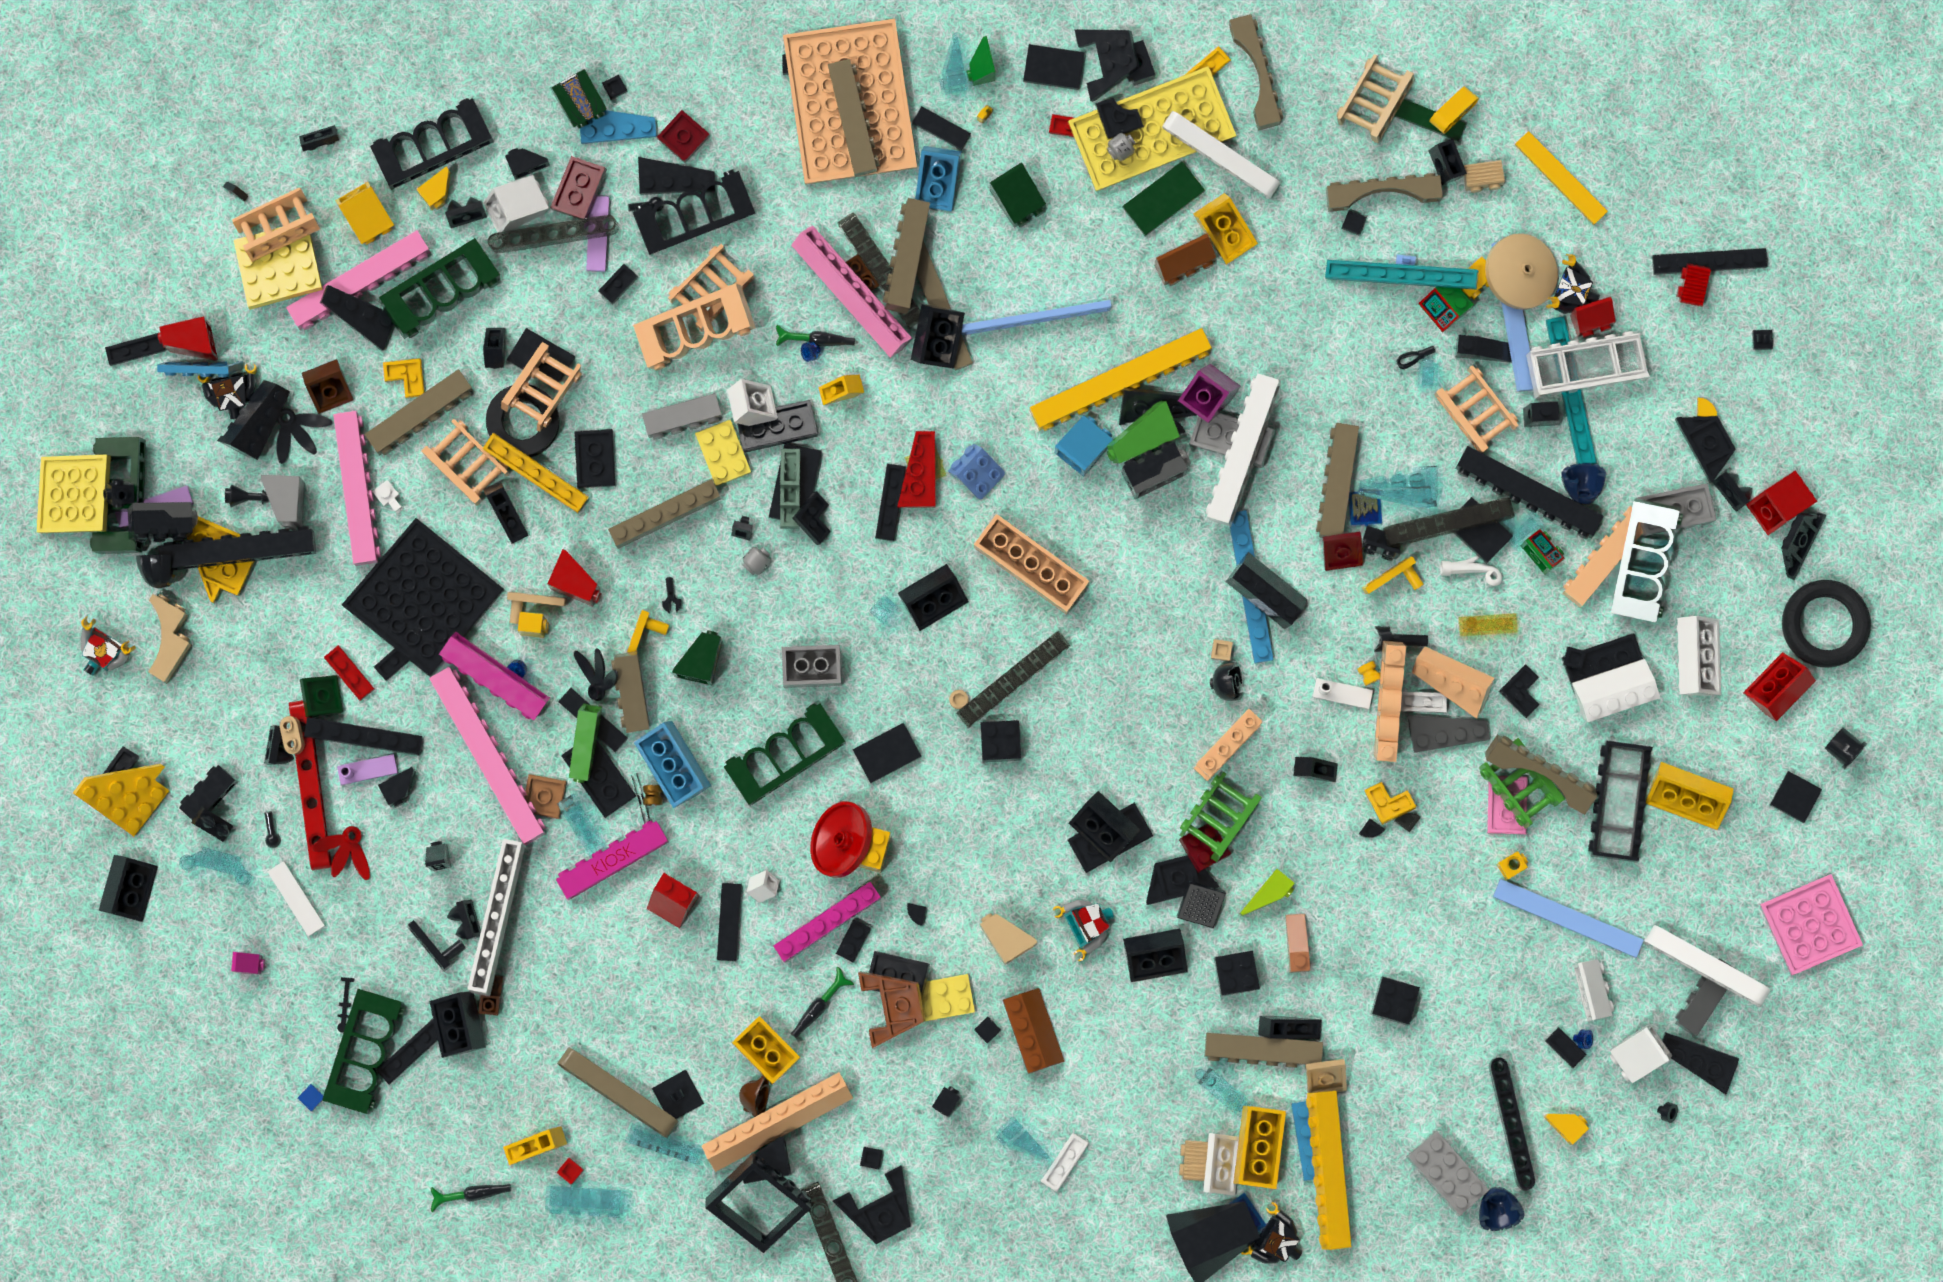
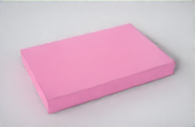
[1487,776,1528,835]

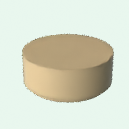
[949,690,968,709]

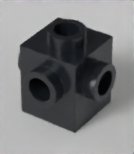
[103,479,134,508]

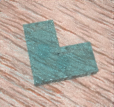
[1494,509,1544,551]

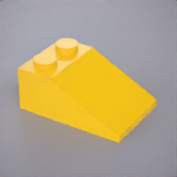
[1193,193,1258,265]

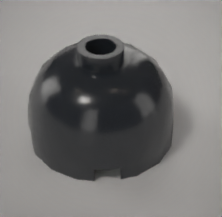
[1210,662,1242,701]

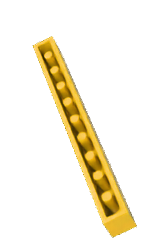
[1029,328,1212,431]

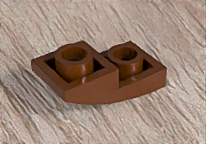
[846,254,879,291]
[479,975,503,1016]

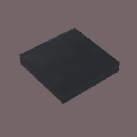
[1769,771,1822,823]

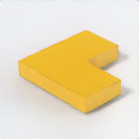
[383,358,424,398]
[1364,782,1416,825]

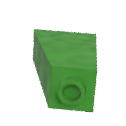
[1107,401,1180,464]
[569,704,602,783]

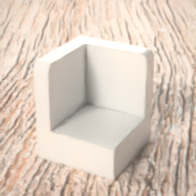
[747,870,779,903]

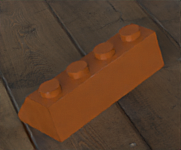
[1003,988,1065,1074]

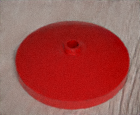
[810,801,872,878]

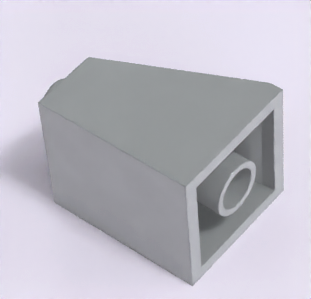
[261,475,305,531]

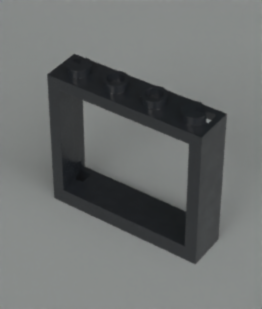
[705,1153,811,1253]

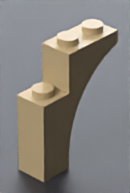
[148,594,192,684]

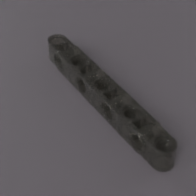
[800,1181,858,1282]

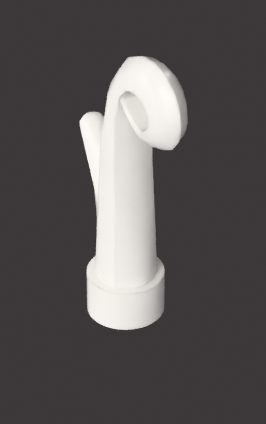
[1440,556,1502,586]

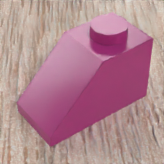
[231,952,265,975]

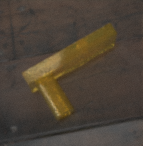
[1458,613,1518,637]

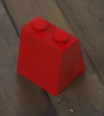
[157,316,218,361]
[1746,470,1817,536]
[547,549,602,607]
[647,873,700,929]

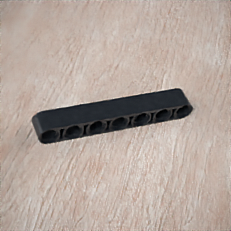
[1489,1057,1535,1190]

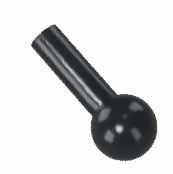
[628,197,663,212]
[264,811,281,848]

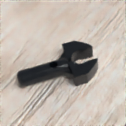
[662,577,682,614]

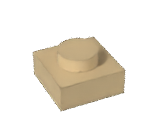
[1211,639,1233,662]

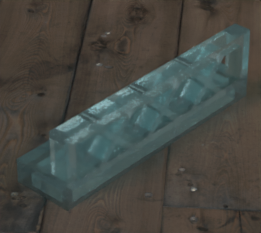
[625,1124,705,1166]

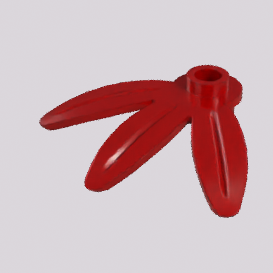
[311,826,370,880]

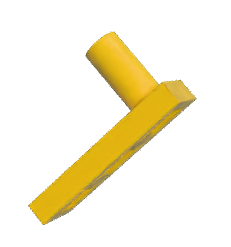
[1362,556,1424,594]
[626,610,669,653]

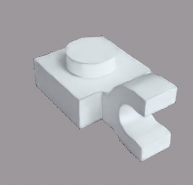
[372,480,403,514]

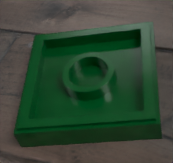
[300,675,343,717]

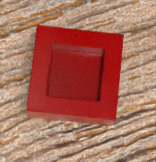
[556,1158,584,1185]

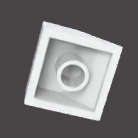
[727,379,778,426]

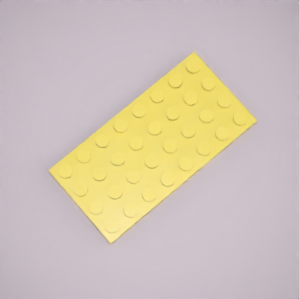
[1068,66,1236,192]

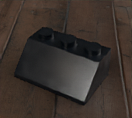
[910,304,965,369]
[898,564,969,631]
[1069,791,1140,863]
[98,855,158,922]
[1123,928,1188,982]
[429,991,486,1058]

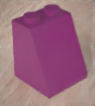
[1178,364,1241,423]

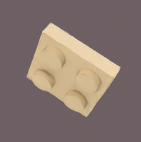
[1306,1059,1347,1093]

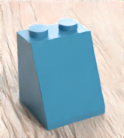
[1054,415,1113,477]

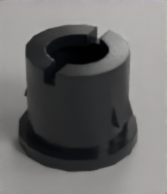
[1825,727,1868,770]

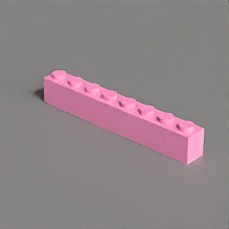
[791,225,912,358]
[286,230,431,330]
[333,411,381,566]

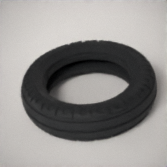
[1782,580,1871,668]

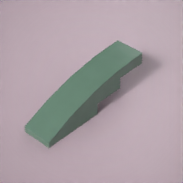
[780,449,800,529]

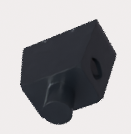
[1523,402,1560,427]

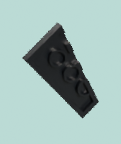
[1662,1032,1739,1095]

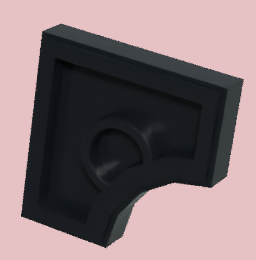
[1095,98,1144,140]

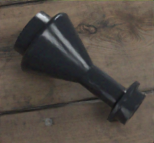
[225,485,268,507]

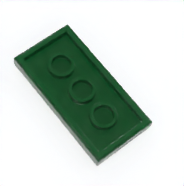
[1122,161,1205,237]

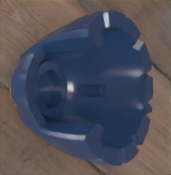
[1561,463,1606,505]
[1479,1187,1525,1231]

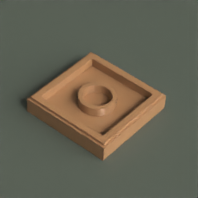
[524,774,567,819]

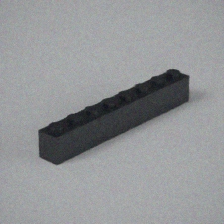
[1455,446,1604,539]
[158,526,317,571]

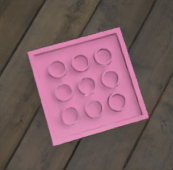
[1759,874,1863,976]

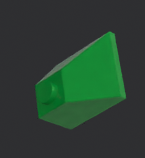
[966,36,995,86]

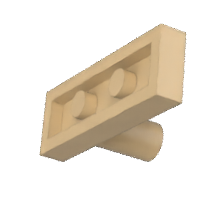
[507,592,567,624]

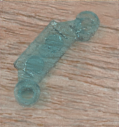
[179,847,252,886]

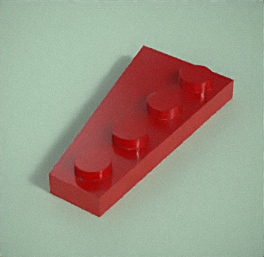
[897,431,936,508]

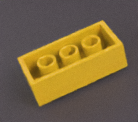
[1233,1106,1286,1189]

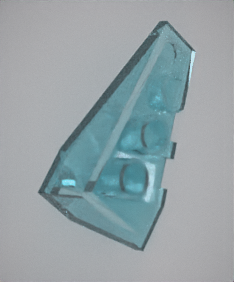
[1358,466,1438,508]

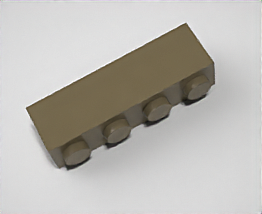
[611,651,650,733]

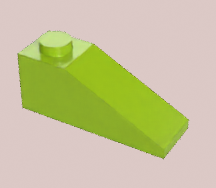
[1239,869,1295,916]

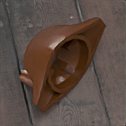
[739,1075,769,1117]

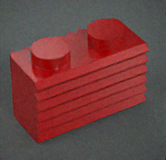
[1676,263,1711,307]

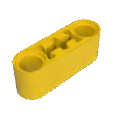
[1429,86,1479,134]

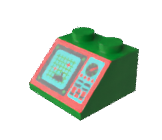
[1418,287,1474,333]
[1521,529,1565,575]

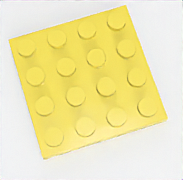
[234,227,323,310]
[37,455,111,533]

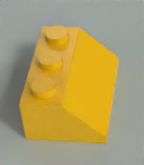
[732,1016,800,1085]

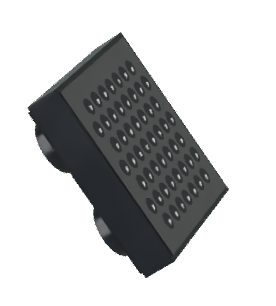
[1177,881,1226,928]

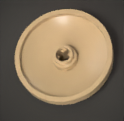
[1485,234,1558,310]

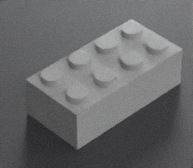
[1406,1131,1489,1216]

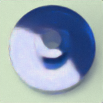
[800,342,821,362]
[507,659,527,678]
[1573,1029,1593,1049]

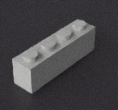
[642,393,722,440]

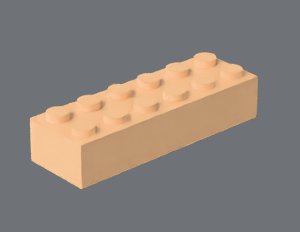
[974,514,1089,615]

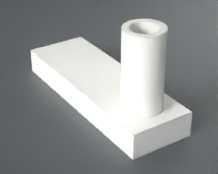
[1312,678,1373,710]

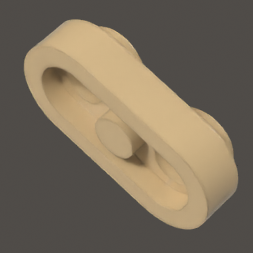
[280,716,305,754]

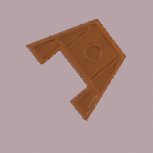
[858,971,925,1048]

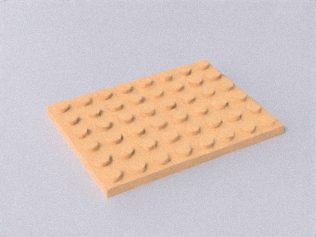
[783,19,917,184]

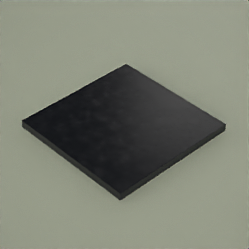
[341,518,504,677]

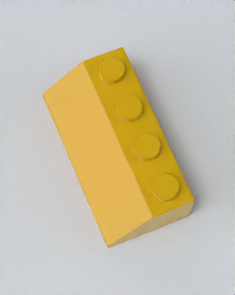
[1646,762,1734,830]

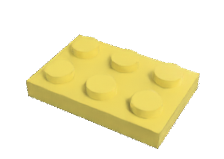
[695,420,751,486]
[922,974,975,1022]

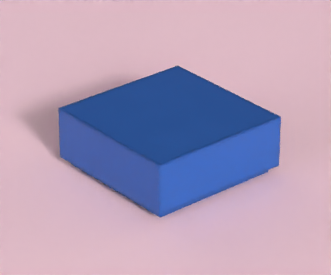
[298,1084,323,1111]

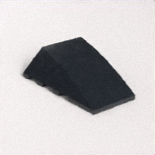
[1166,1201,1261,1282]

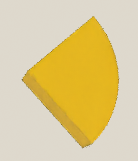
[977,105,993,123]
[1697,397,1717,417]

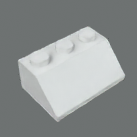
[1573,959,1614,1022]

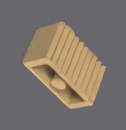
[1463,160,1505,193]
[1179,1140,1208,1181]

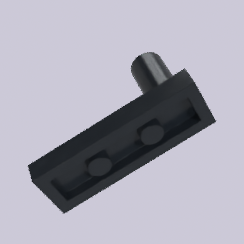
[408,920,466,972]

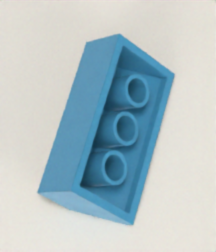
[634,721,711,808]

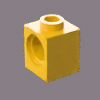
[1496,851,1528,880]

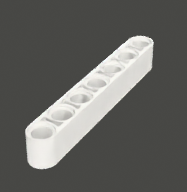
[1162,111,1281,199]
[1644,925,1771,1007]

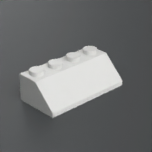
[1677,616,1721,696]
[1572,659,1660,722]

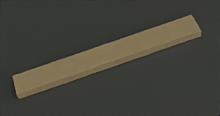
[916,240,973,371]

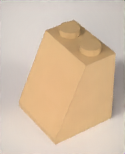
[980,913,1038,965]

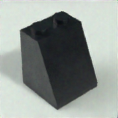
[740,1136,791,1184]

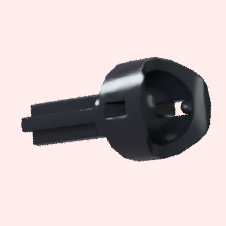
[1374,626,1428,652]

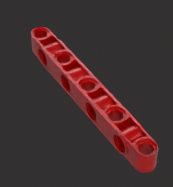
[289,700,332,871]

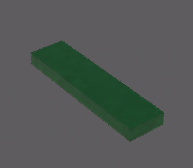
[1394,99,1466,142]

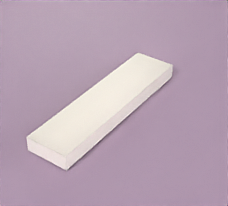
[267,861,325,937]

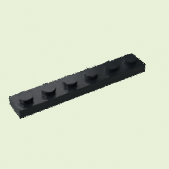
[1652,248,1768,275]
[304,717,422,756]

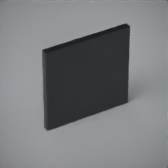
[652,1070,704,1119]

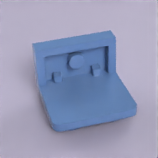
[948,444,1005,499]

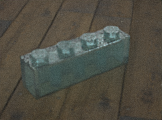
[545,1186,626,1218]

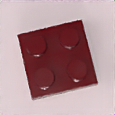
[657,110,710,163]
[1322,531,1363,571]
[1179,823,1231,873]

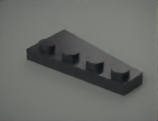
[638,157,715,195]
[319,285,394,351]
[1119,387,1197,425]

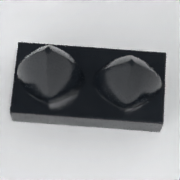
[445,197,487,229]
[1713,471,1753,512]
[264,725,294,765]
[191,806,233,842]
[447,899,481,940]

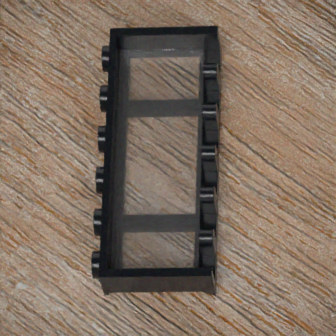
[1588,741,1653,863]

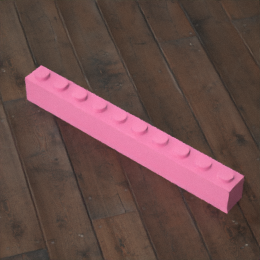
[429,667,546,846]

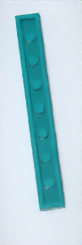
[1325,259,1479,290]
[1545,316,1597,465]

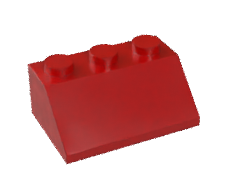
[1743,652,1816,722]

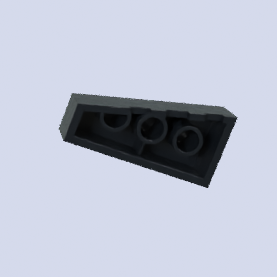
[217,380,290,460]

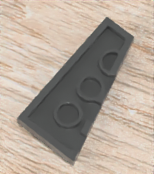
[1407,715,1490,753]

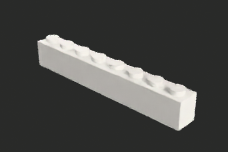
[1206,373,1281,527]
[467,839,525,996]

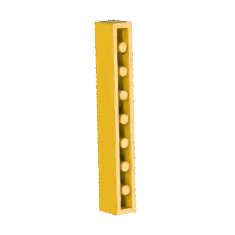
[1306,1091,1351,1250]

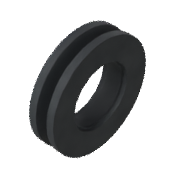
[486,385,560,457]

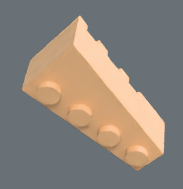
[1412,647,1494,719]

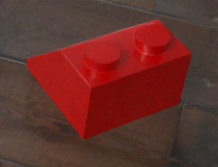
[1570,297,1616,338]

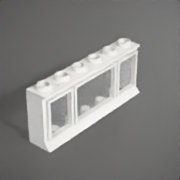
[1526,331,1650,399]

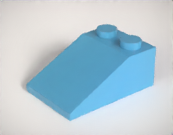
[915,146,962,211]

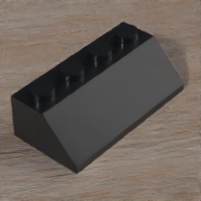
[1225,552,1307,629]

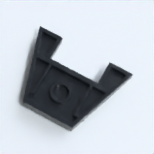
[1074,29,1140,102]
[833,1165,911,1244]

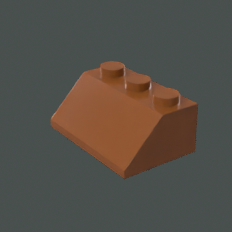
[1154,233,1216,286]

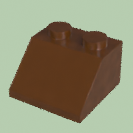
[302,359,354,414]

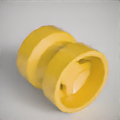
[1357,660,1380,686]

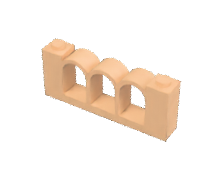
[633,283,756,371]
[1374,641,1406,762]

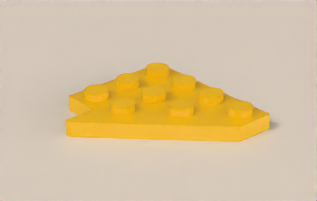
[187,516,255,603]
[73,763,169,837]

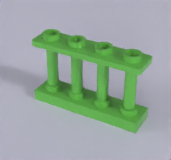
[1479,738,1565,829]
[1179,772,1262,862]

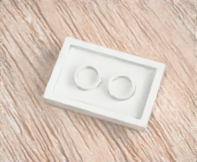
[1203,1133,1239,1196]

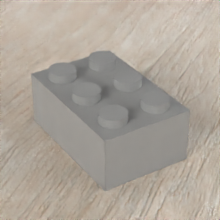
[782,645,842,688]

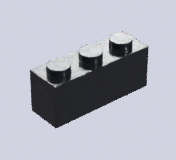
[179,765,238,820]

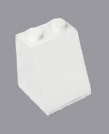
[483,175,549,236]
[1610,1023,1672,1083]

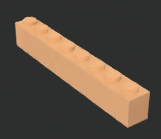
[701,1072,853,1172]

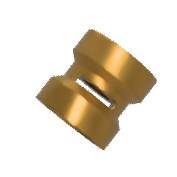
[643,785,663,806]

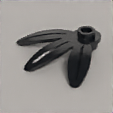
[276,408,332,464]
[573,648,618,701]

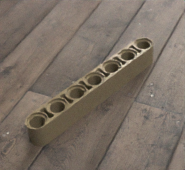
[557,1047,678,1138]

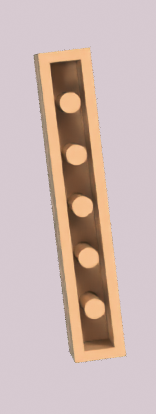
[1562,506,1643,608]

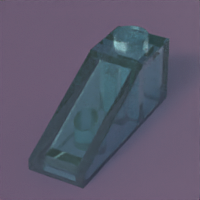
[939,32,968,95]
[557,793,606,856]
[995,1117,1052,1162]

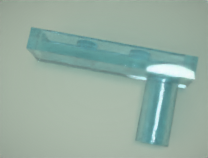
[1626,536,1675,593]
[1195,1068,1252,1117]

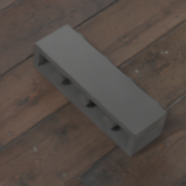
[1675,958,1737,1037]

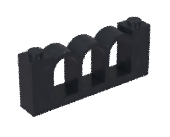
[370,98,494,190]
[632,169,756,255]

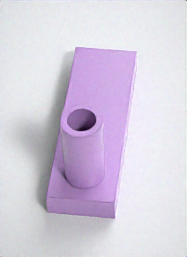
[337,754,398,785]

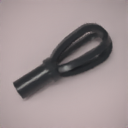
[1396,345,1436,369]

